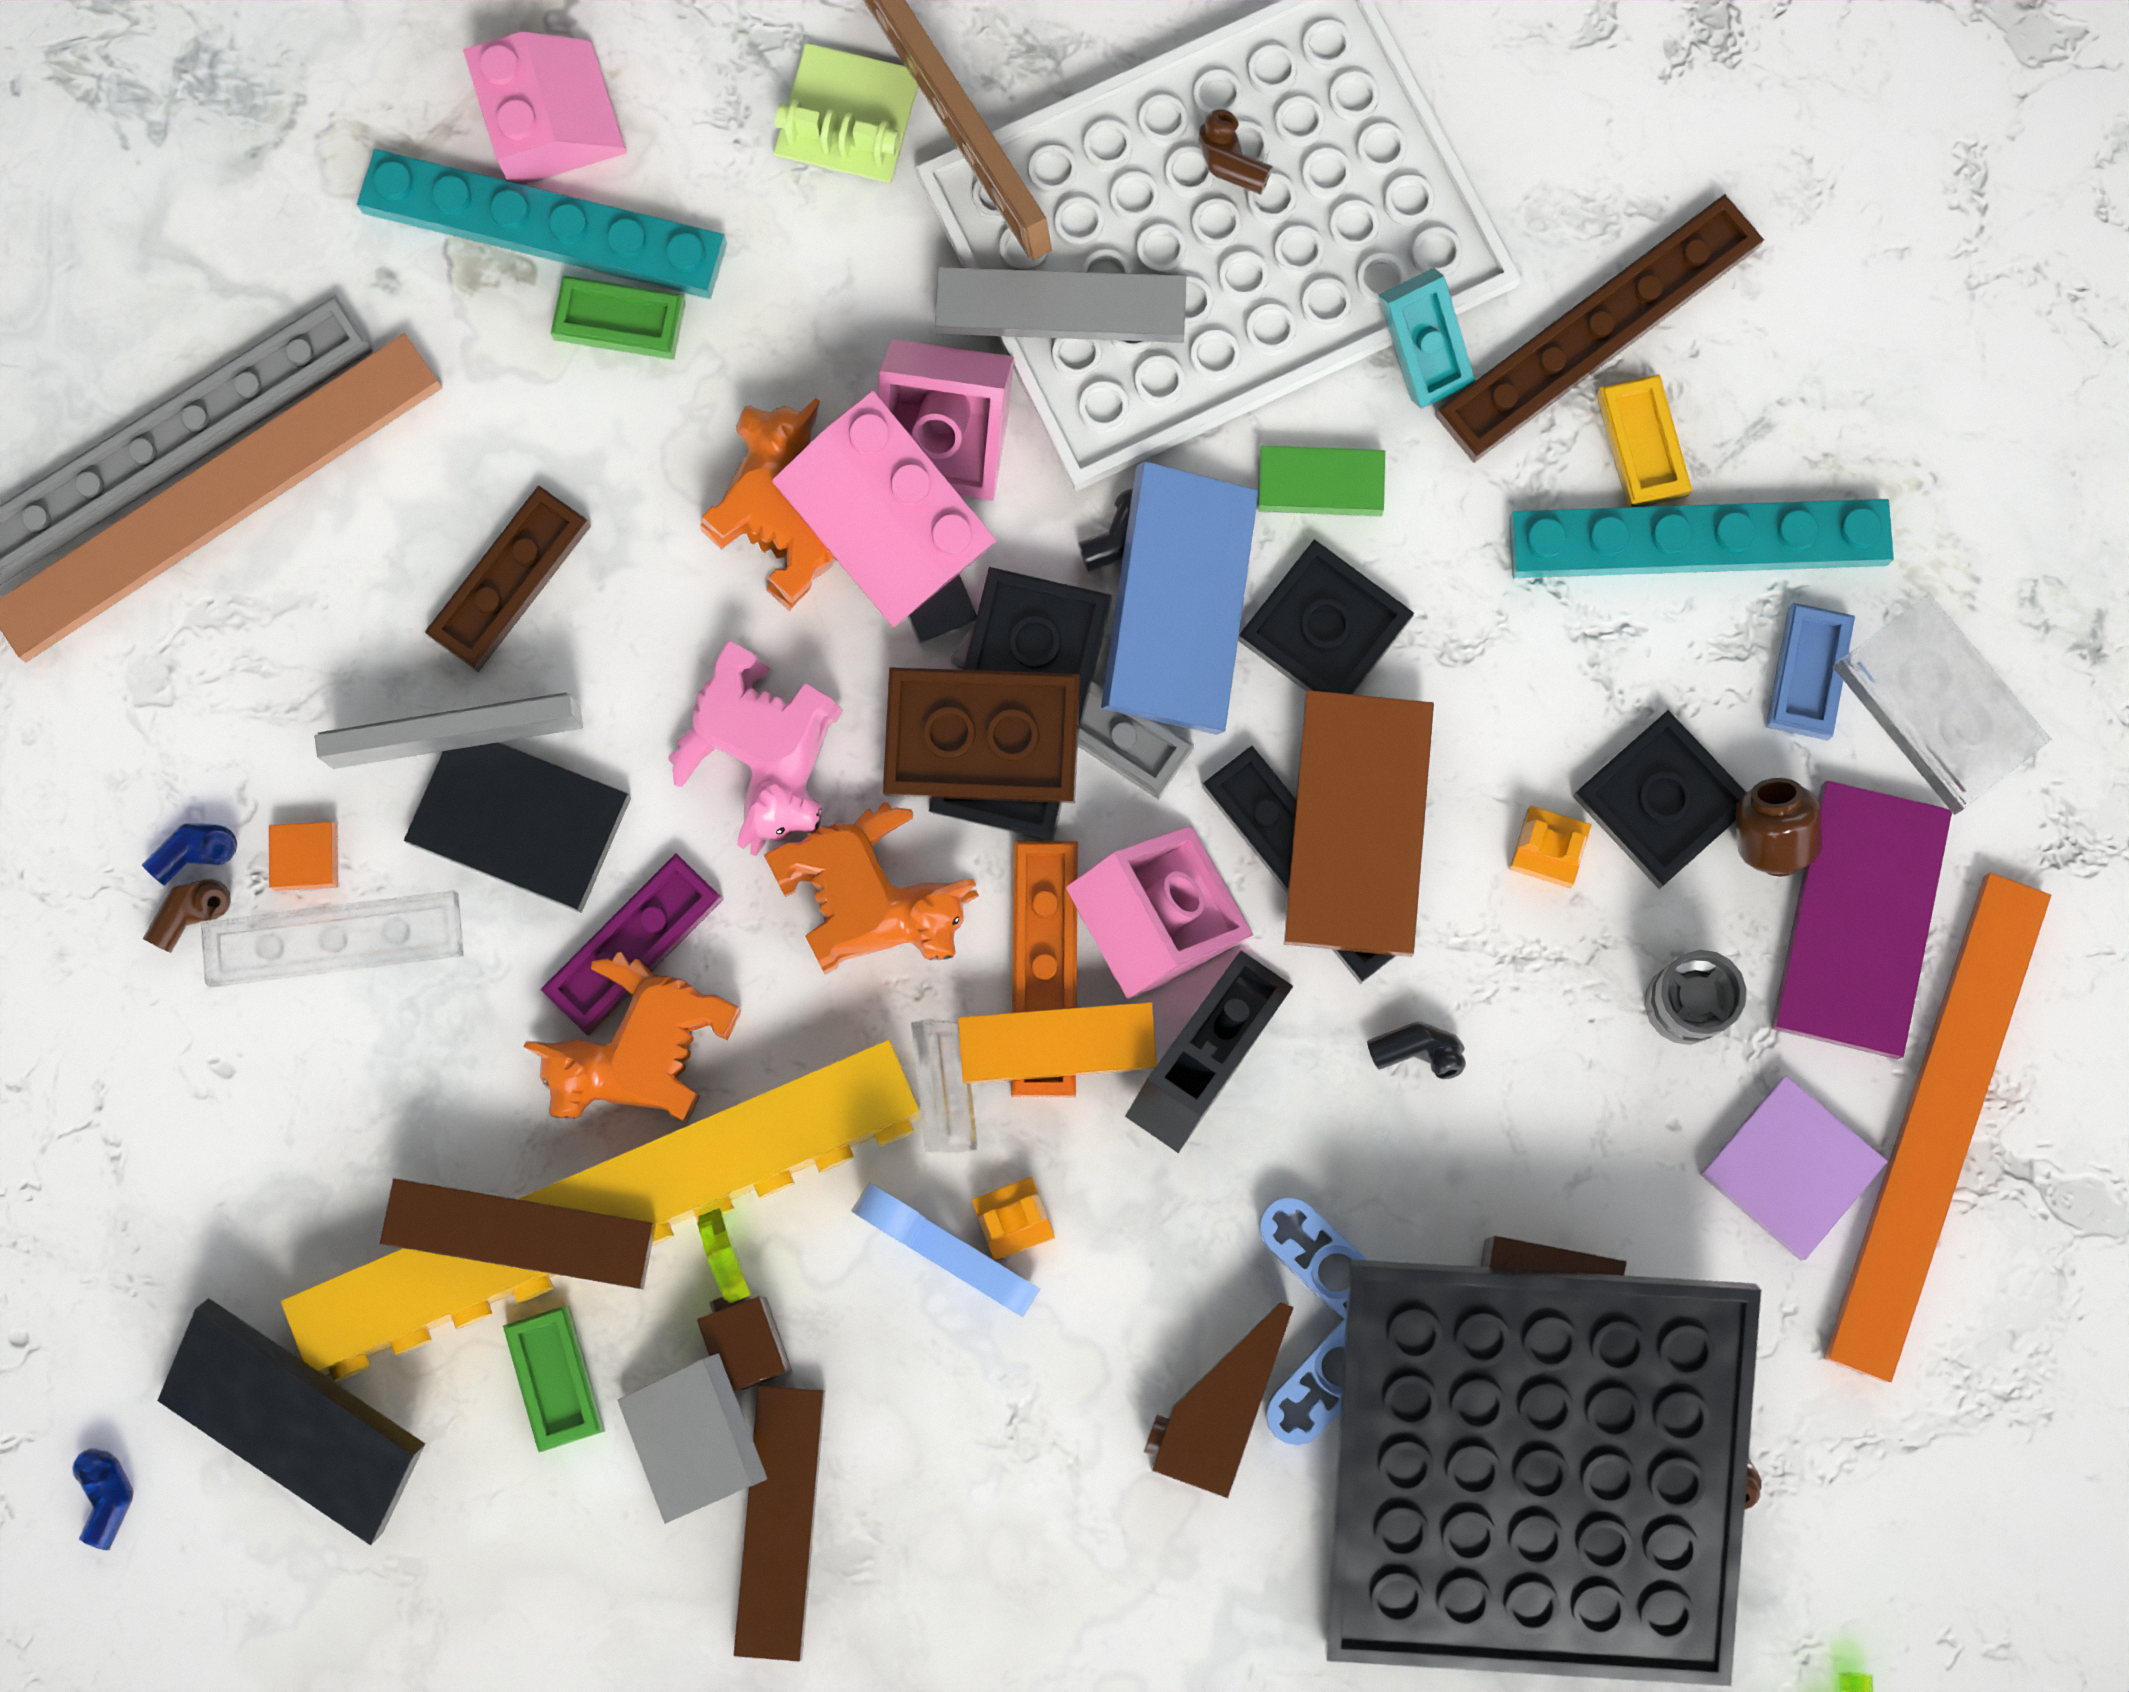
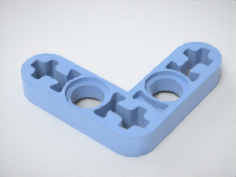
[851,1182,1040,1317]
[1259,1197,1367,1445]

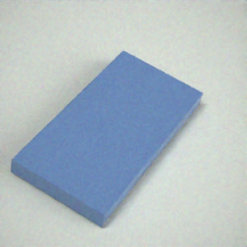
[1101,461,1259,735]

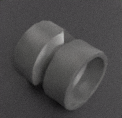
[1645,950,1747,1045]

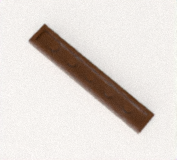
[1435,194,1764,463]

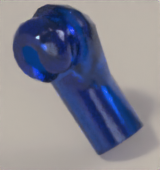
[141,823,237,886]
[72,1448,134,1551]

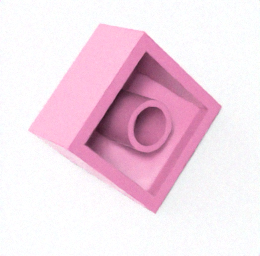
[463,31,627,185]
[877,339,1014,501]
[1066,826,1253,1000]

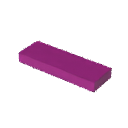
[540,853,724,1036]

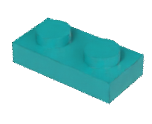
[1378,268,1475,409]

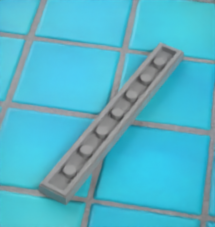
[0,295,373,585]

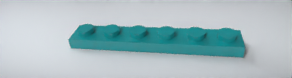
[357,149,727,299]
[1510,499,1894,578]

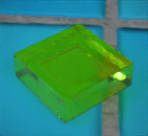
[697,1208,751,1303]

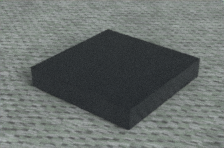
[1238,539,1414,695]
[1572,710,1746,889]

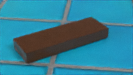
[425,485,591,673]

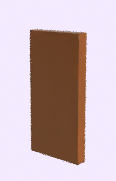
[1283,690,1434,957]

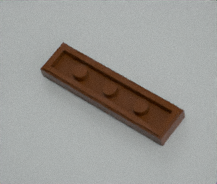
[380,1178,656,1290]
[734,1386,826,1662]

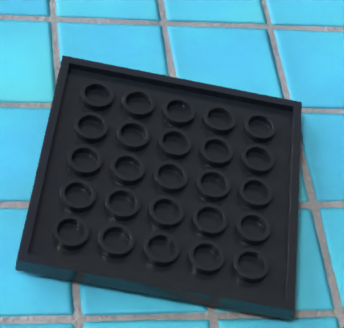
[1325,1259,1761,1686]

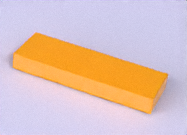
[958,1002,1157,1084]

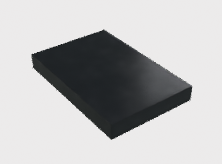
[403,742,631,913]

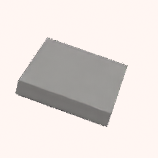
[617,1353,768,1524]

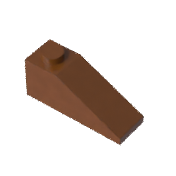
[1143,1302,1294,1499]

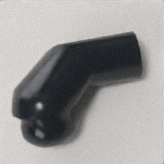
[1078,489,1133,572]
[1367,1022,1466,1079]

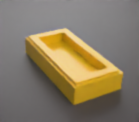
[1596,374,1692,507]

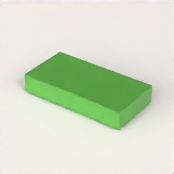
[551,276,686,360]
[1258,445,1386,516]
[503,1305,605,1453]

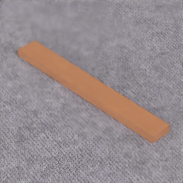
[0,333,443,662]

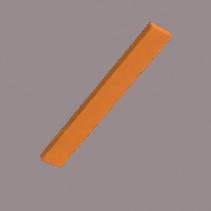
[1823,872,2052,1383]

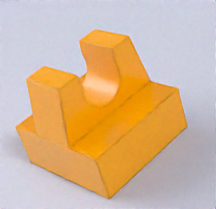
[1509,805,1592,888]
[971,1176,1055,1261]

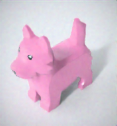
[668,640,844,856]

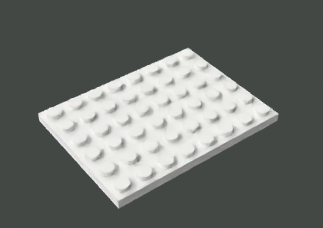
[916,0,1521,492]

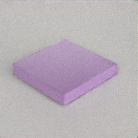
[1700,1075,1888,1261]

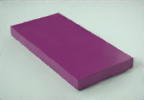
[1771,780,1953,1059]

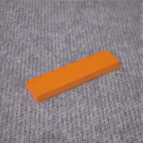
[1011,841,1078,1098]

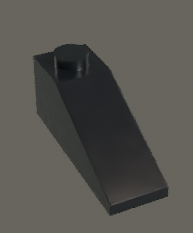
[1125,950,1293,1153]

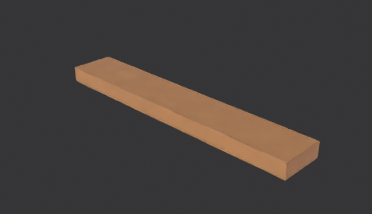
[863,0,1052,260]

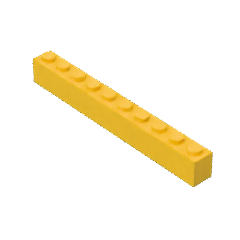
[280,1040,923,1382]

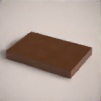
[883,667,1081,803]

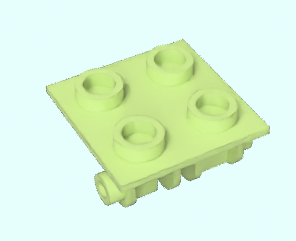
[774,43,918,183]

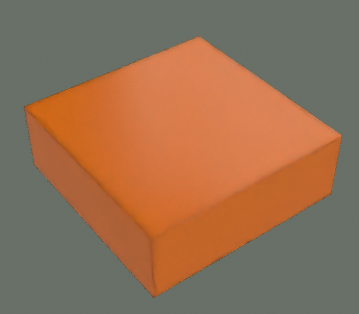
[269,821,338,891]

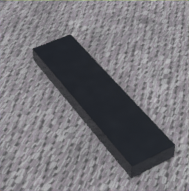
[1202,745,1396,984]

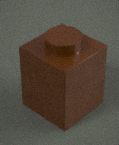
[697,1289,793,1394]

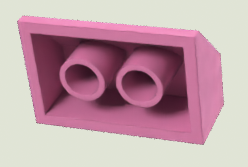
[772,390,996,628]

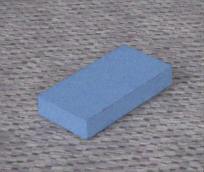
[1766,603,1855,741]

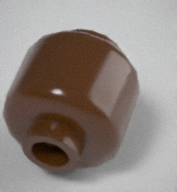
[1736,778,1822,877]

